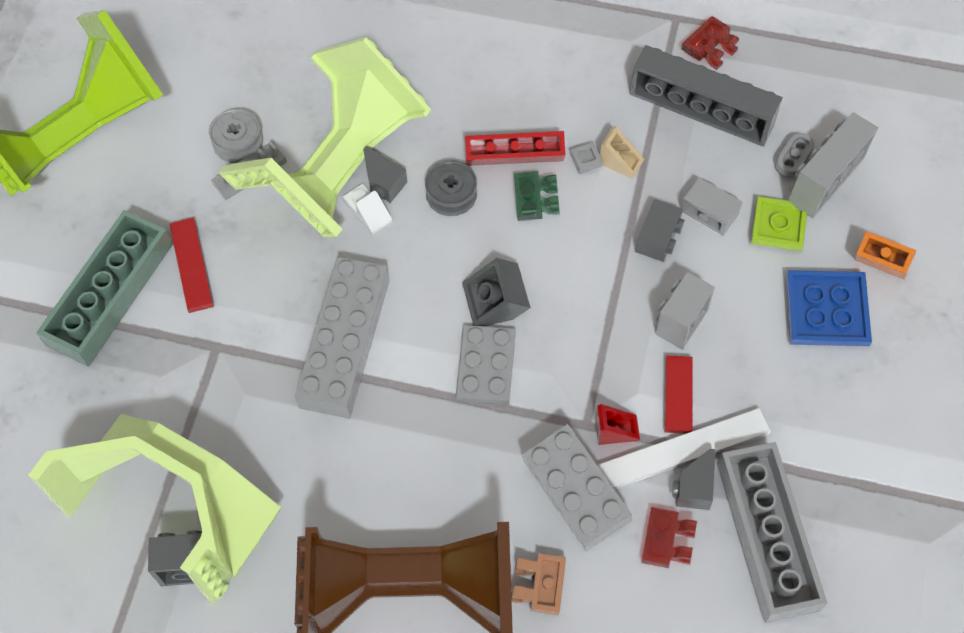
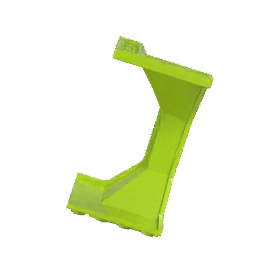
[0,10,163,196]

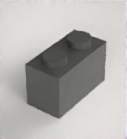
[635,199,685,262]

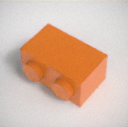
[856,231,916,280]

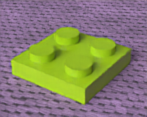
[751,196,807,252]

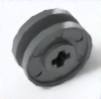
[425,161,477,216]

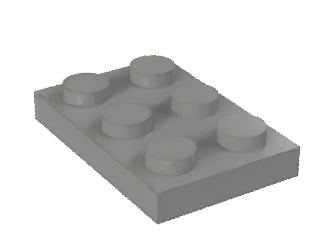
[456,325,516,405]

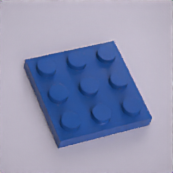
[786,270,872,346]

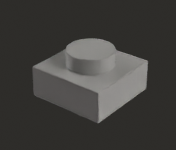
[570,142,603,174]

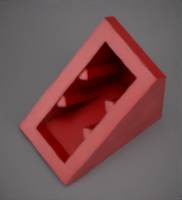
[595,404,640,445]

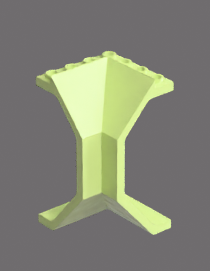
[218,37,431,237]
[28,414,281,604]

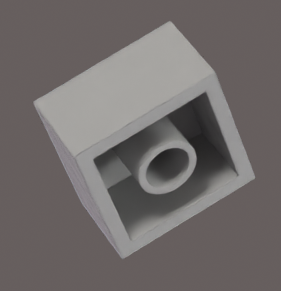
[655,272,715,350]

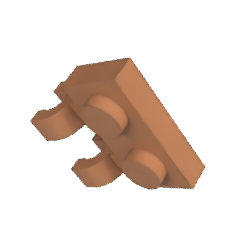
[512,553,566,616]

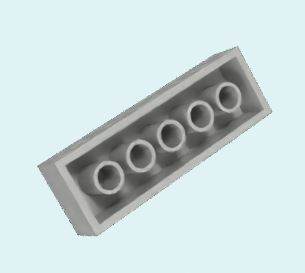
[295,257,390,419]
[718,442,827,623]

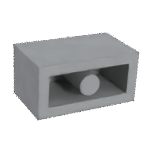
[681,177,742,236]

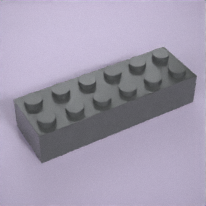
[630,45,783,147]

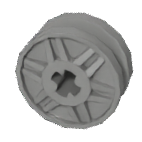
[209,109,263,163]

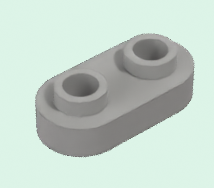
[776,133,814,177]

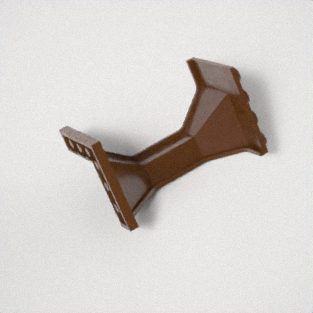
[294,522,513,633]

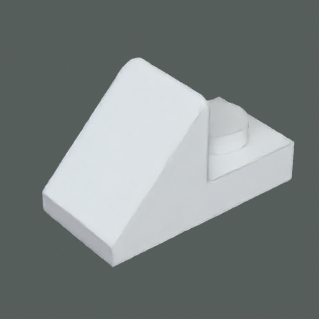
[343,183,393,235]

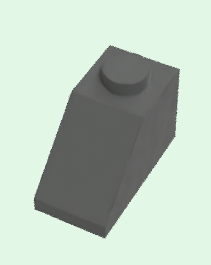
[363,146,408,203]
[672,449,716,510]

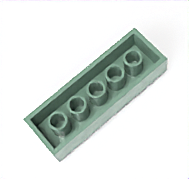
[36,210,173,367]

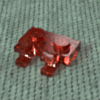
[681,16,739,70]
[641,507,697,568]

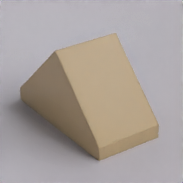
[600,126,644,178]

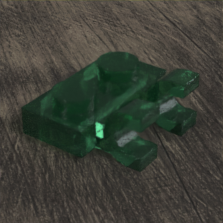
[514,171,560,221]

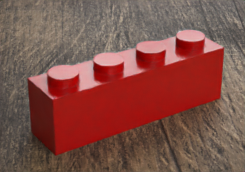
[464,131,566,166]

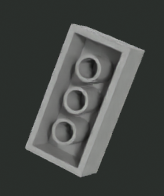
[788,112,879,219]
[522,424,632,552]

